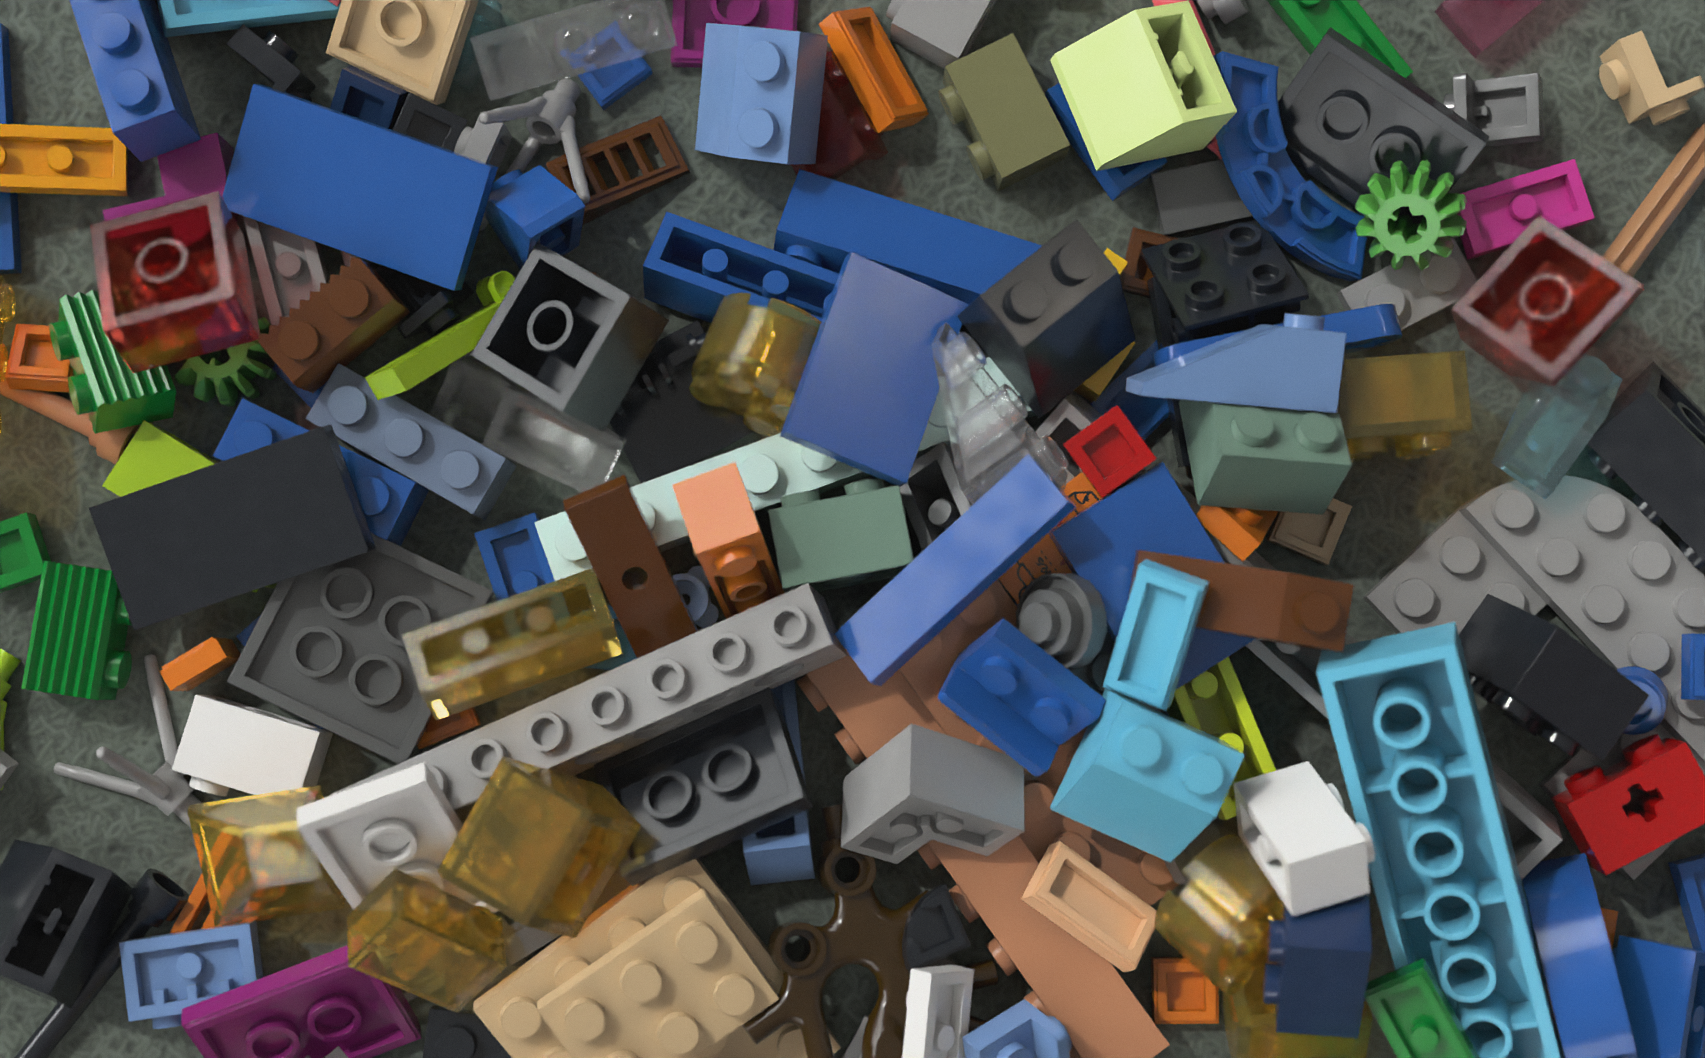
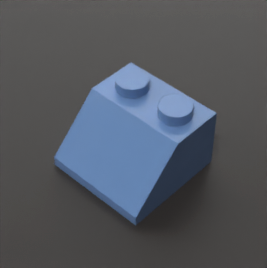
[695,23,828,164]

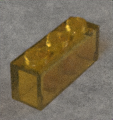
[402,568,623,720]

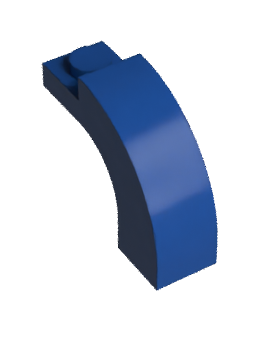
[1522,853,1637,1058]

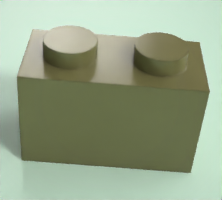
[938,33,1070,191]

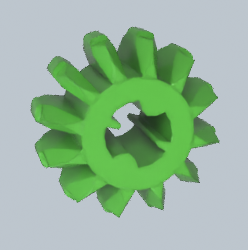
[1355,160,1467,271]
[167,297,277,407]

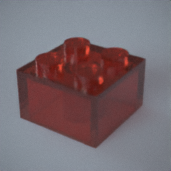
[90,191,260,373]

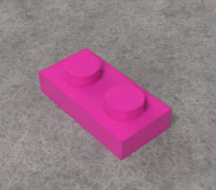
[1457,159,1595,260]

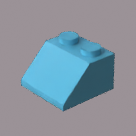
[1050,688,1245,863]

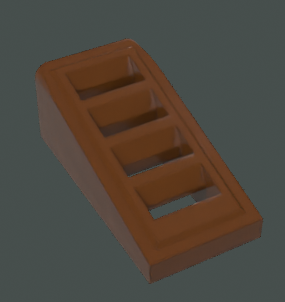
[545,116,690,225]

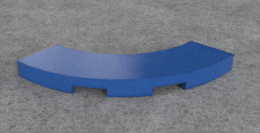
[1213,51,1367,282]

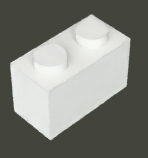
[172,695,333,815]
[1234,761,1375,916]

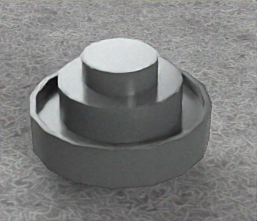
[1016,573,1107,670]

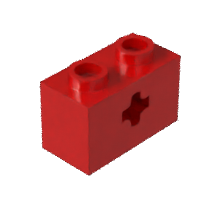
[1551,734,1705,875]

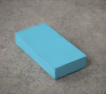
[1103,559,1209,711]

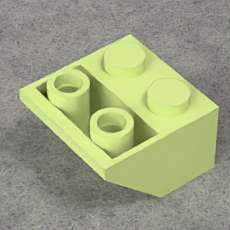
[1050,0,1237,171]

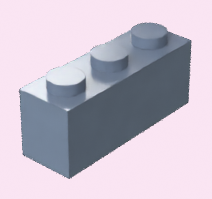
[306,363,517,520]

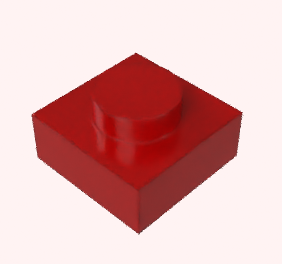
[1063,405,1156,498]

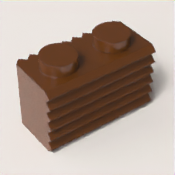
[259,257,410,394]

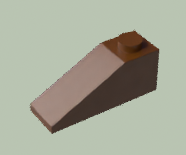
[1127,550,1354,652]

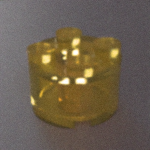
[689,293,821,436]
[1154,834,1284,996]

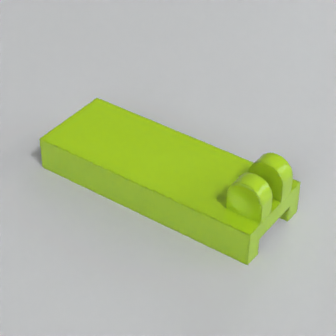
[365,271,515,400]

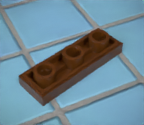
[563,474,698,658]

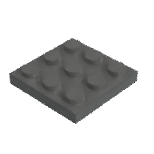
[227,533,494,764]

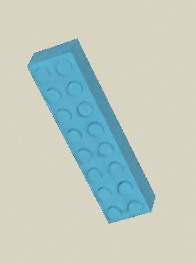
[1316,622,1565,1058]

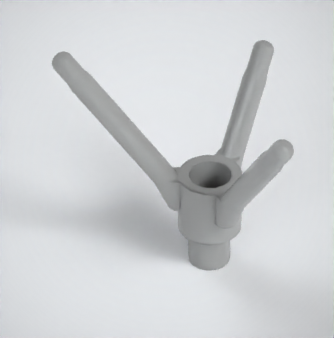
[479,78,591,231]
[53,654,209,828]

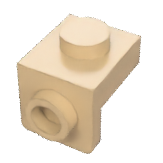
[1599,30,1705,126]

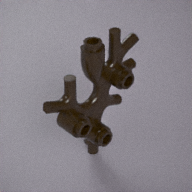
[743,804,998,1058]

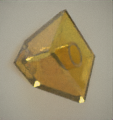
[187,785,346,927]

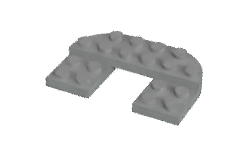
[1362,474,1705,880]

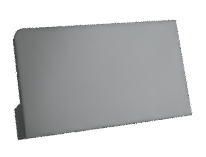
[841,724,1025,864]

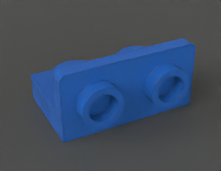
[938,618,1106,777]

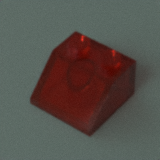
[1451,215,1644,386]

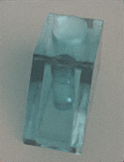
[1491,343,1622,499]

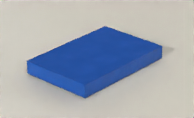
[780,252,969,486]
[1048,462,1255,690]

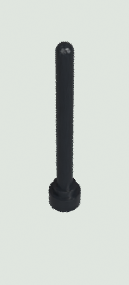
[14,868,189,1058]

